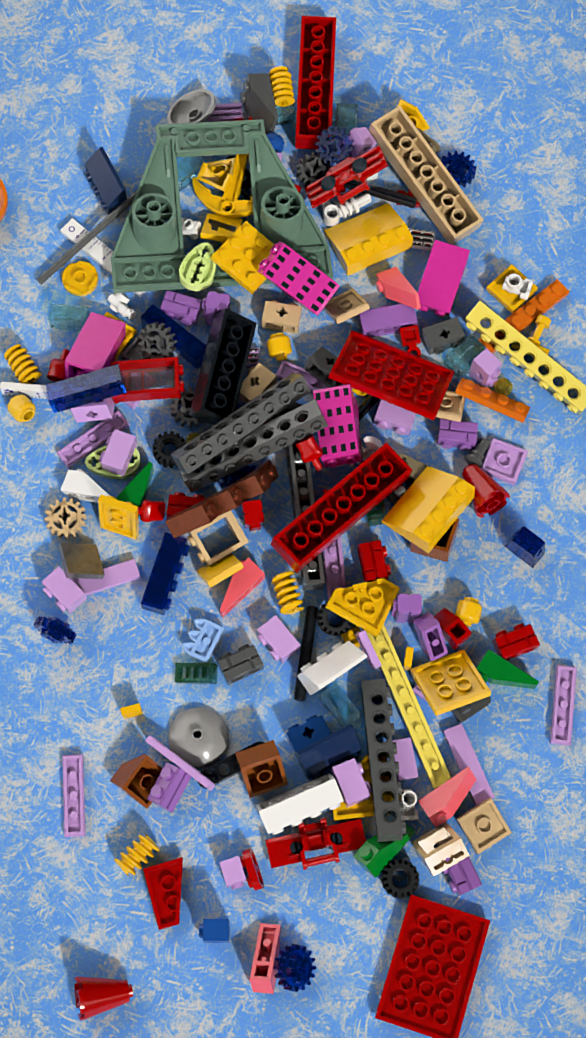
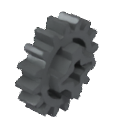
[296,152,334,187]
[138,322,177,359]
[170,387,205,428]

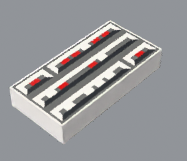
[408,228,435,251]

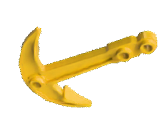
[192,154,253,218]

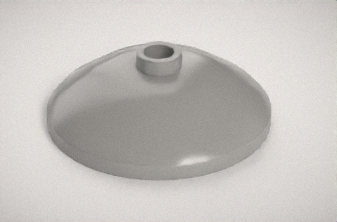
[167,89,216,124]
[168,707,228,768]

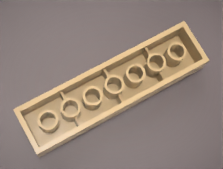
[369,106,484,245]

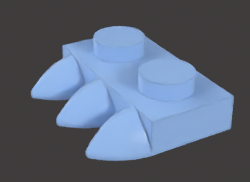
[182,619,224,664]

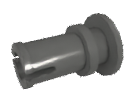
[465,438,490,467]

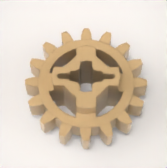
[44,497,87,540]

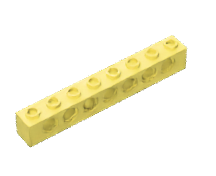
[465,301,586,414]

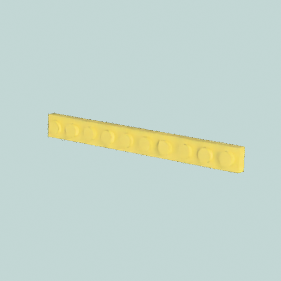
[366,624,451,790]

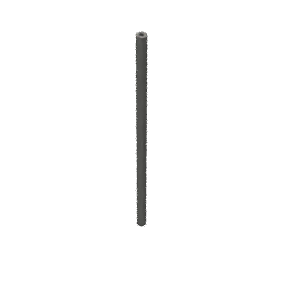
[36,190,137,285]

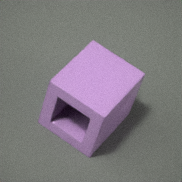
[219,856,247,890]

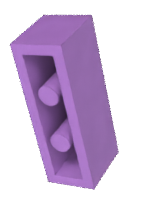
[358,303,418,338]

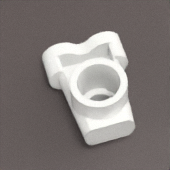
[181,217,202,240]
[502,274,534,300]
[107,293,137,320]
[398,789,419,821]

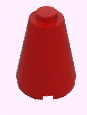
[462,464,510,518]
[74,976,133,1021]

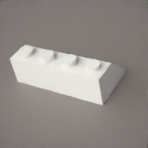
[256,773,344,835]

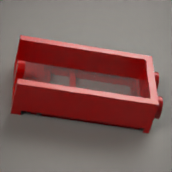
[111,357,184,404]

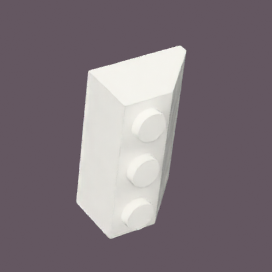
[297,641,367,695]

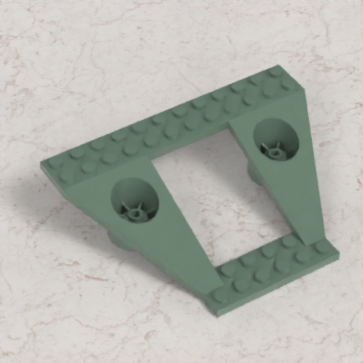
[111,119,333,293]

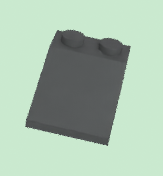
[240,73,278,134]

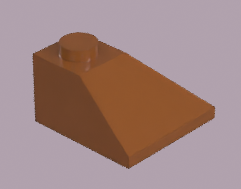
[110,754,163,809]

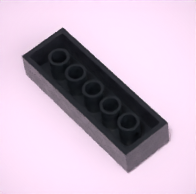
[189,308,257,426]

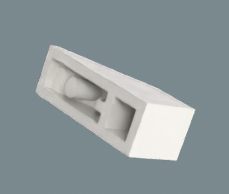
[61,469,110,503]

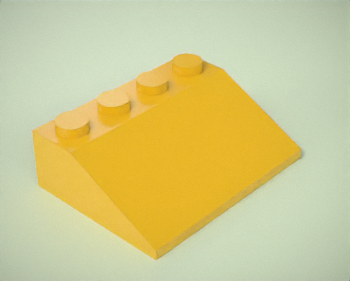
[324,203,413,276]
[382,466,475,554]

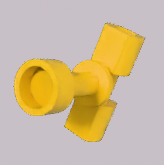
[511,315,551,355]

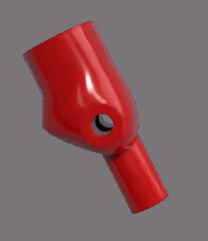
[46,349,70,383]
[295,434,323,471]
[138,500,165,522]

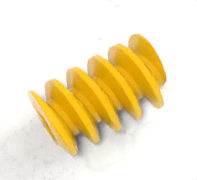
[269,66,295,107]
[4,344,42,384]
[272,571,304,615]
[114,832,160,876]

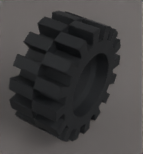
[152,431,186,468]
[316,601,351,636]
[381,859,420,899]

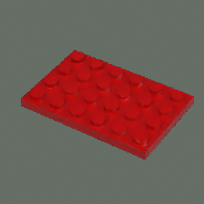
[328,330,455,420]
[375,894,491,1038]

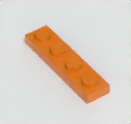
[455,377,530,423]

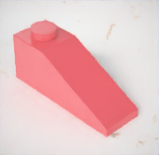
[375,267,421,310]
[220,557,265,617]
[418,767,477,827]
[249,923,281,994]

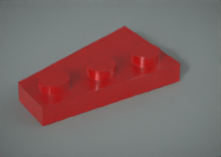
[143,857,183,930]

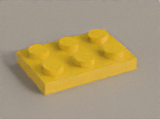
[98,495,139,540]

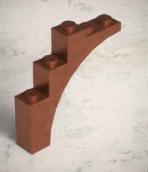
[165,460,279,538]

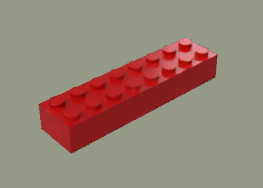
[295,16,336,150]
[271,442,413,573]

